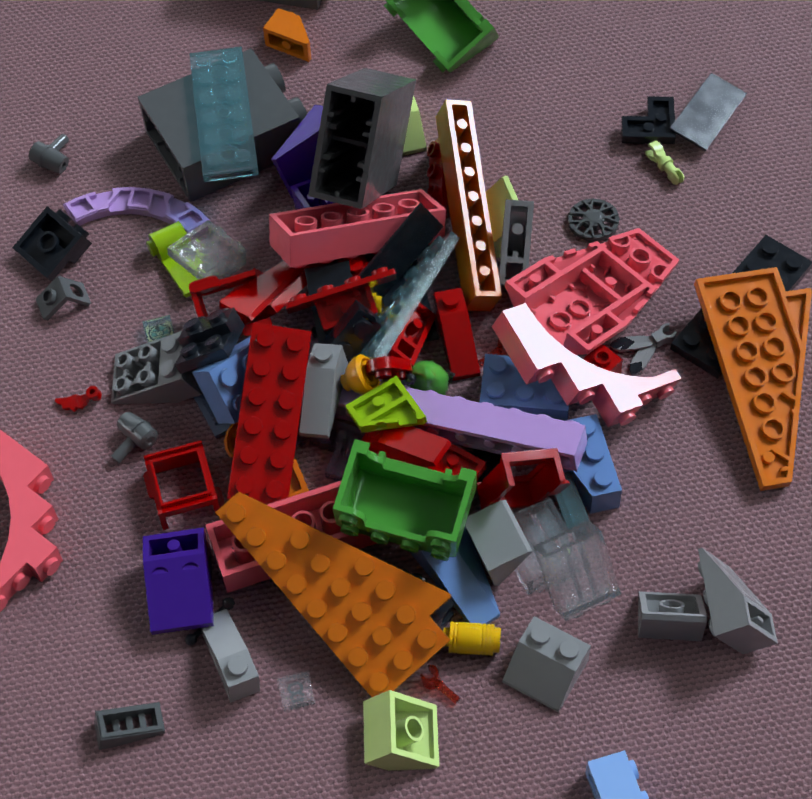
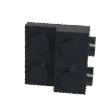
[12,206,92,281]
[175,307,245,374]

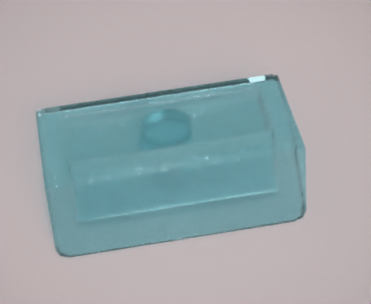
[555,472,590,538]

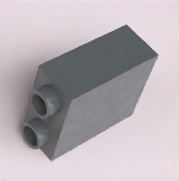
[138,48,307,202]
[308,68,416,209]

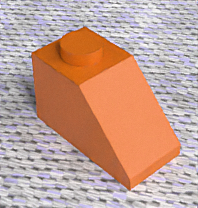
[263,8,312,62]

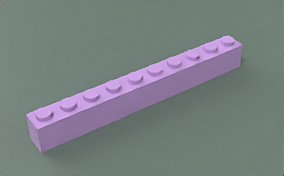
[301,377,588,472]

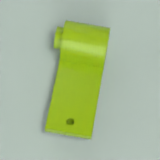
[146,221,211,298]

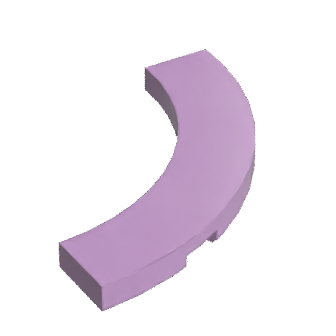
[63,187,212,239]

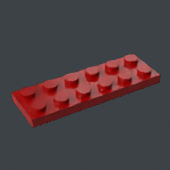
[227,322,312,505]

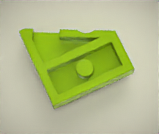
[345,376,427,433]

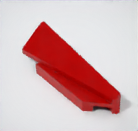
[219,260,330,325]

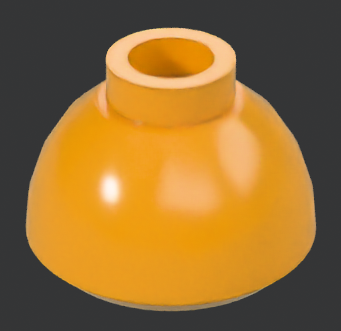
[340,354,380,395]

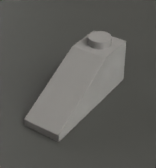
[498,199,534,285]
[299,343,348,439]
[200,609,260,703]

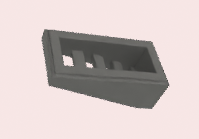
[94,702,165,750]

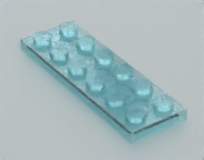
[189,46,259,182]
[360,231,460,359]

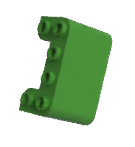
[333,439,477,561]

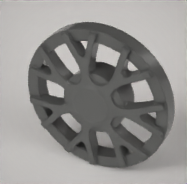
[568,198,619,242]

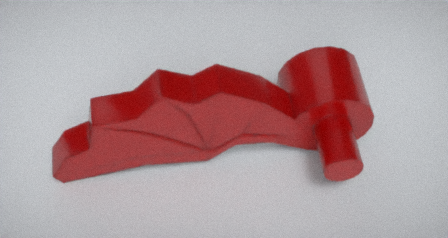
[55,386,102,412]

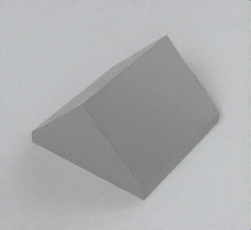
[465,500,533,586]
[638,591,707,641]

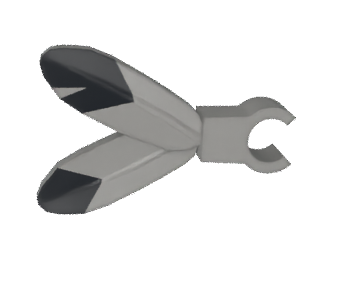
[610,323,677,376]

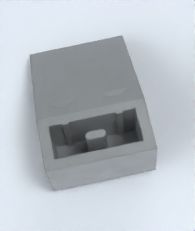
[111,331,202,404]
[698,548,778,655]

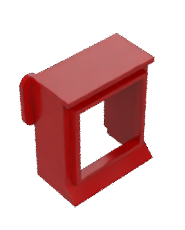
[189,269,272,336]
[143,440,225,530]
[476,448,570,511]

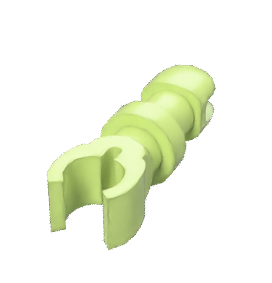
[645,141,684,185]

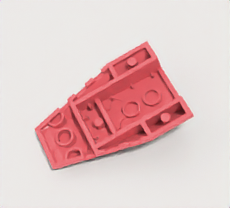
[505,228,679,355]

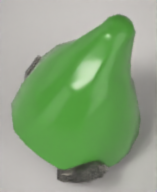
[407,361,455,395]

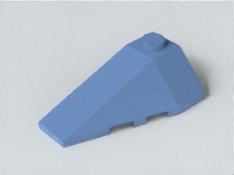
[410,527,500,624]

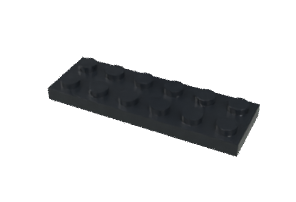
[670,235,812,379]

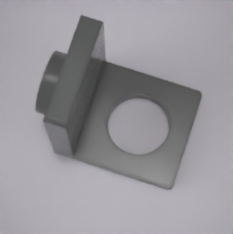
[36,276,91,321]

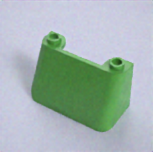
[384,0,499,73]

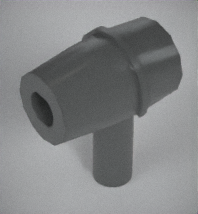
[28,134,69,174]
[111,412,158,464]

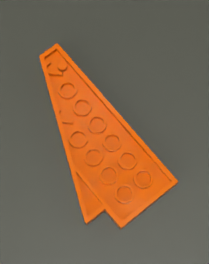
[694,267,812,491]
[215,492,452,697]

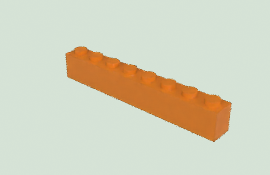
[435,99,502,311]

